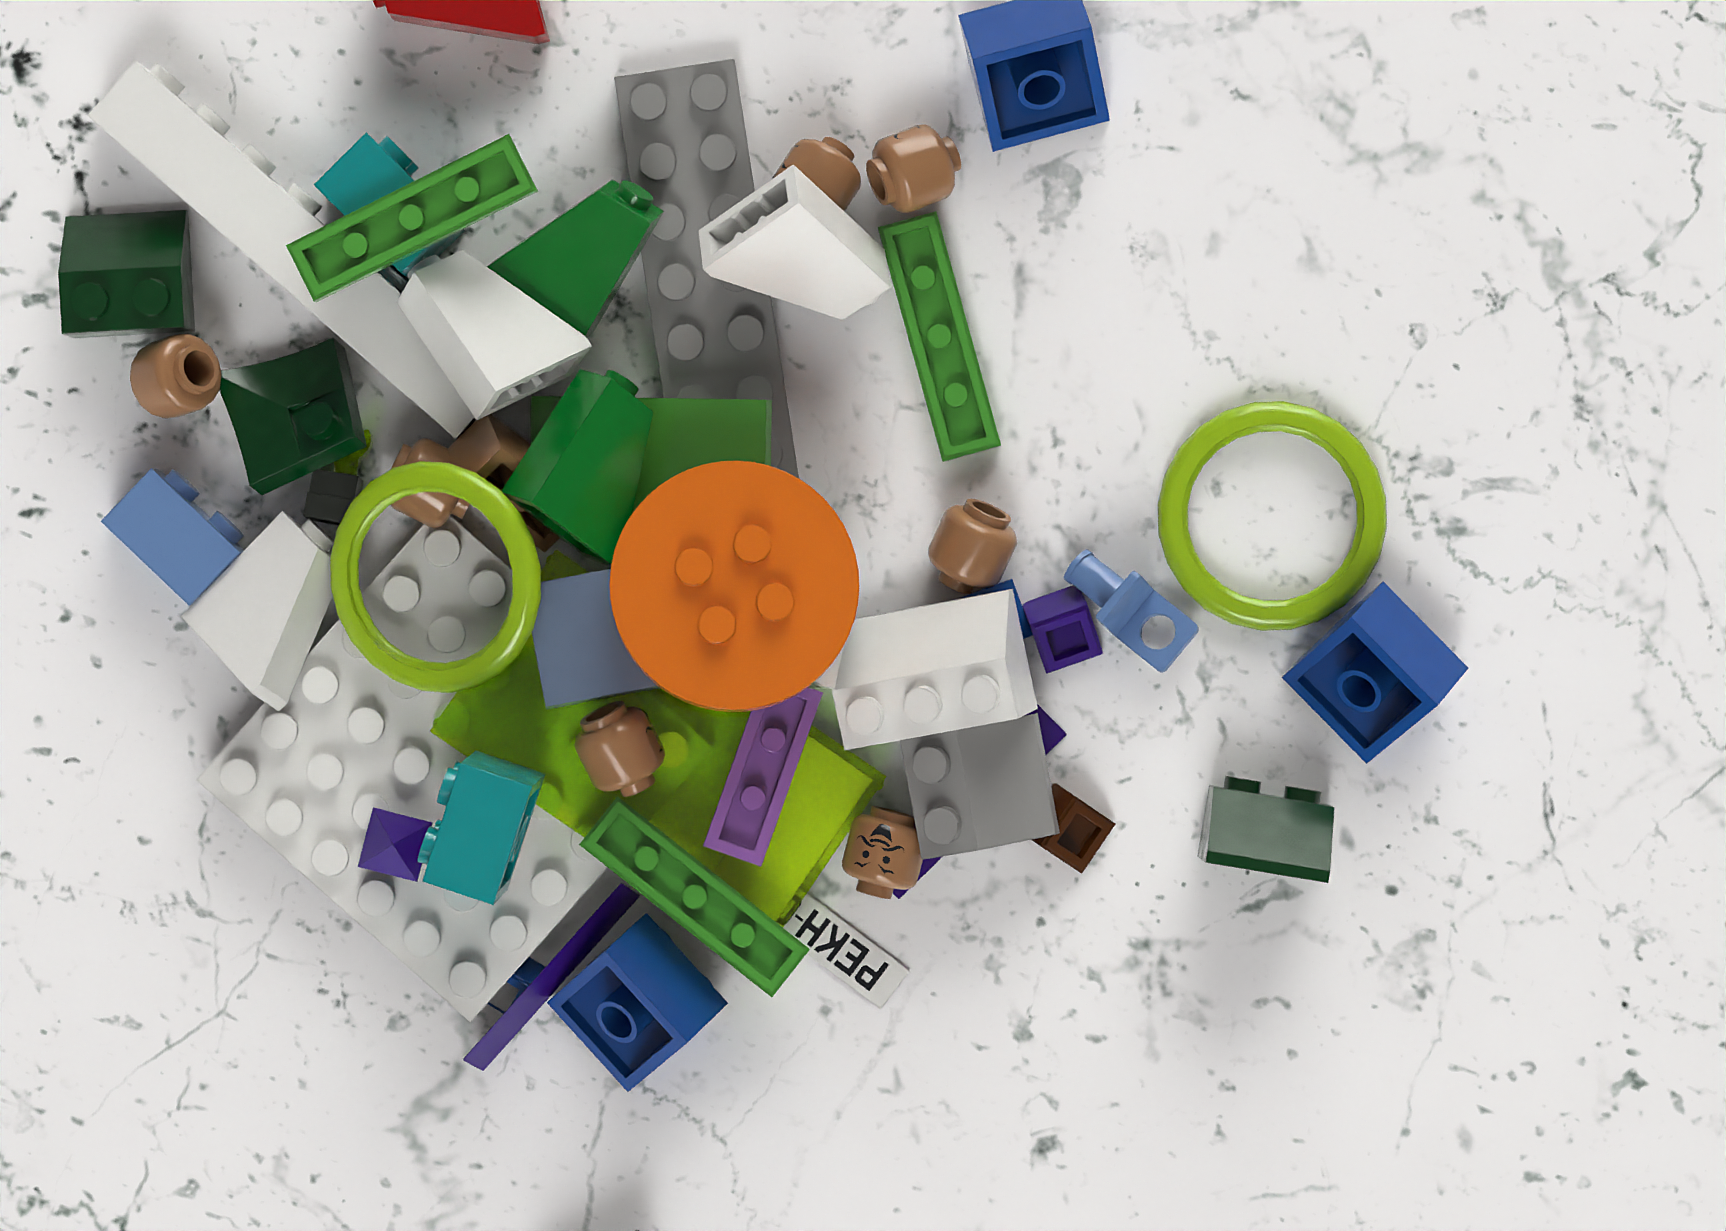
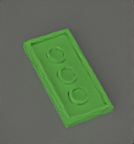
[531,396,772,513]

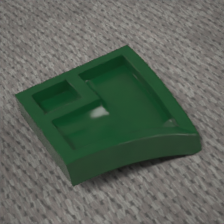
[219,338,367,495]

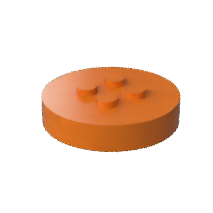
[609,461,859,712]

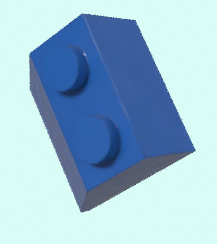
[958,0,1110,152]
[1281,581,1469,764]
[547,913,728,1092]

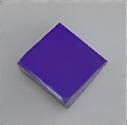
[1022,585,1103,674]

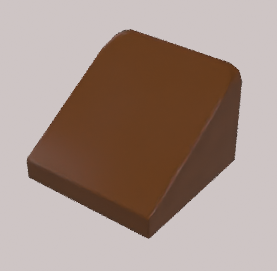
[1032,783,1116,874]

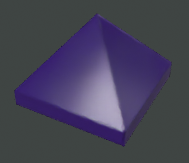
[358,807,433,882]

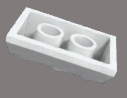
[832,589,1038,750]

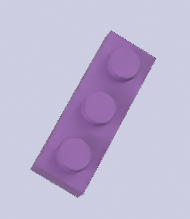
[703,687,823,867]

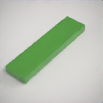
[286,134,538,302]
[878,211,1001,462]
[579,796,810,997]

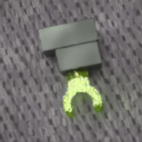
[303,429,373,525]

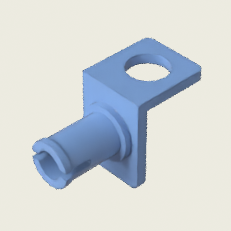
[1064,549,1199,673]

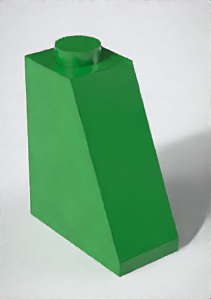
[486,179,664,338]
[501,369,653,566]

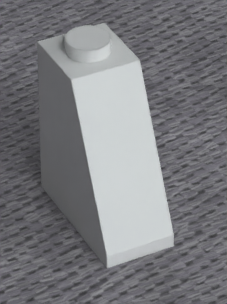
[698,165,891,320]
[396,250,592,420]
[181,511,334,711]

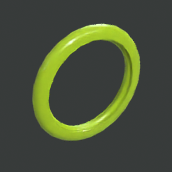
[1157,401,1387,631]
[330,461,541,693]

